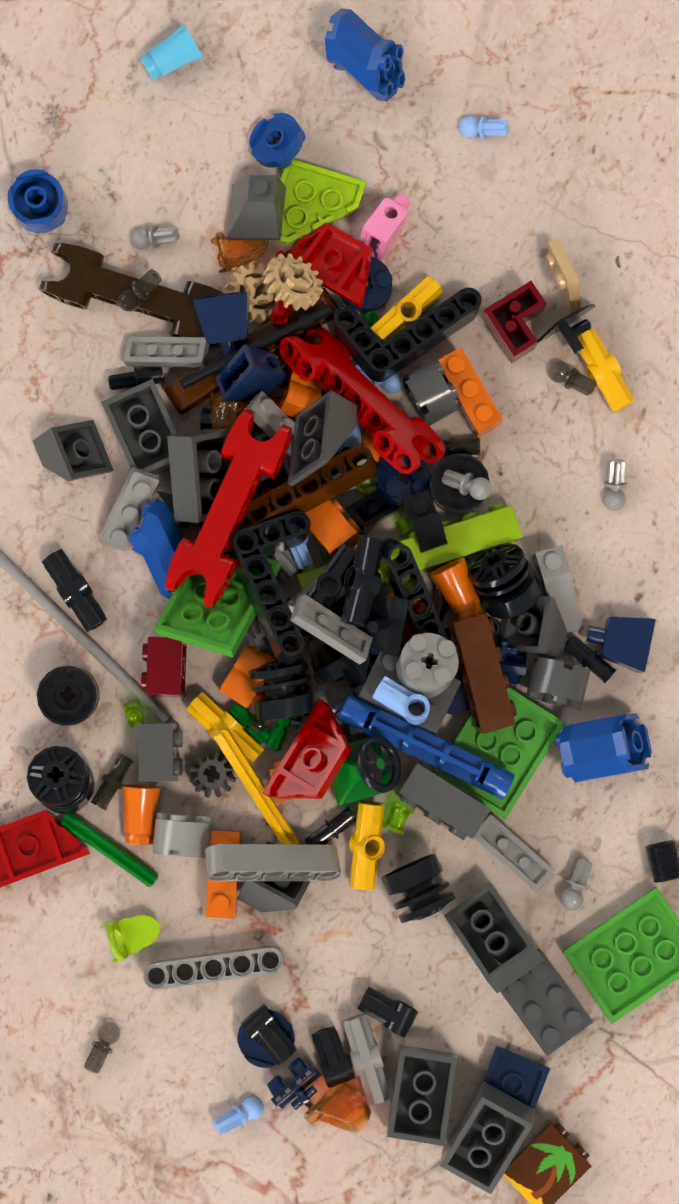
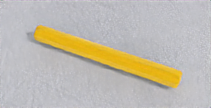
[214,728,300,844]

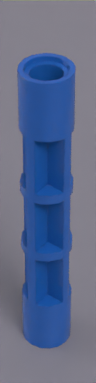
[338,694,515,800]

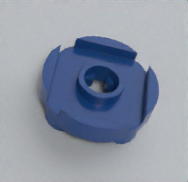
[249,113,306,169]

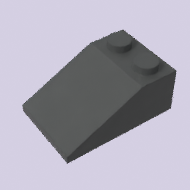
[288,391,358,486]

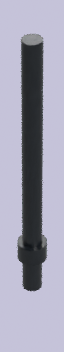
[179,304,332,390]

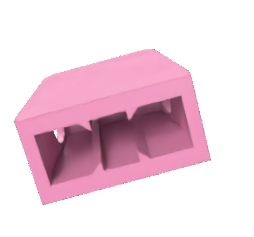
[359,194,411,262]

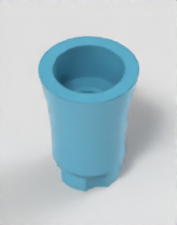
[140,24,203,81]

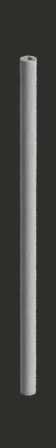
[0,551,171,724]

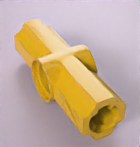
[370,275,444,343]
[578,328,635,413]
[186,692,264,764]
[349,801,385,890]

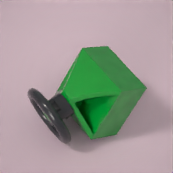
[332,736,401,806]

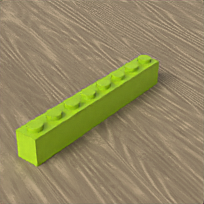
[298,503,523,600]

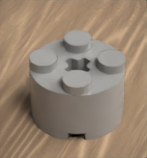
[396,633,459,699]
[153,813,213,858]

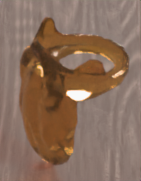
[211,232,269,273]
[209,391,250,429]

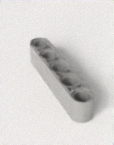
[205,844,341,881]
[143,945,284,989]

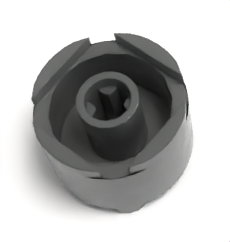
[401,360,460,426]
[526,657,590,710]

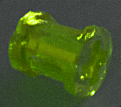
[382,800,414,836]

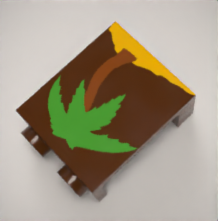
[503,1119,592,1204]

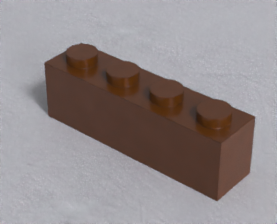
[447,613,517,734]

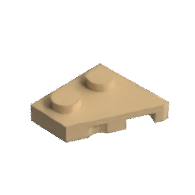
[545,238,581,314]

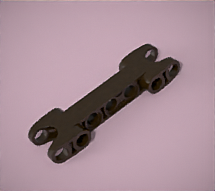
[39,243,224,347]

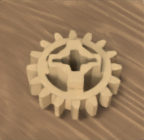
[263,253,323,311]
[225,262,275,324]

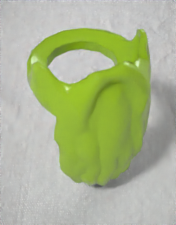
[100,914,161,963]

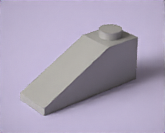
[532,545,584,633]

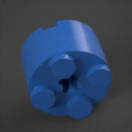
[8,169,68,233]

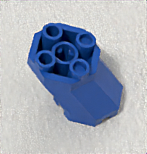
[325,8,405,101]
[129,499,183,599]
[556,713,652,782]

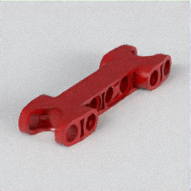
[279,327,445,474]
[165,409,292,608]

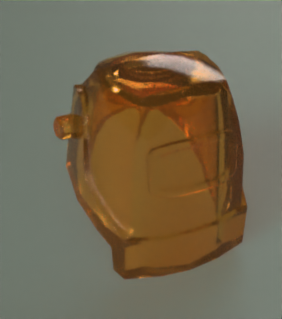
[304,1081,371,1133]

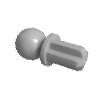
[130,226,180,250]
[603,459,627,511]
[442,469,492,500]
[561,859,592,911]

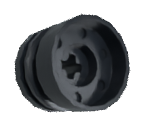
[429,453,490,515]
[468,543,541,619]
[248,660,316,721]
[37,666,100,726]
[26,746,95,814]
[381,853,456,923]

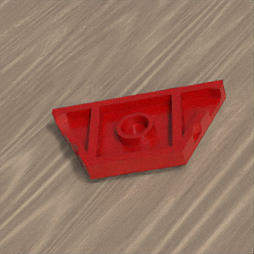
[275,223,372,308]
[262,699,352,799]
[0,810,90,888]

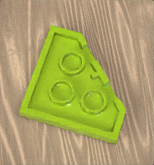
[272,159,367,246]

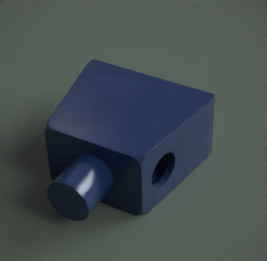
[193,290,250,357]
[216,344,288,401]
[586,617,656,673]

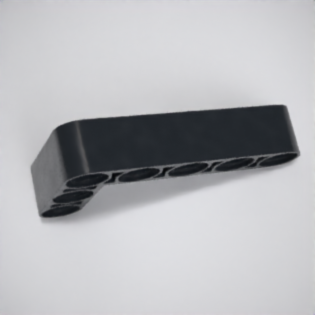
[332,287,482,382]
[230,511,311,665]
[381,538,503,641]

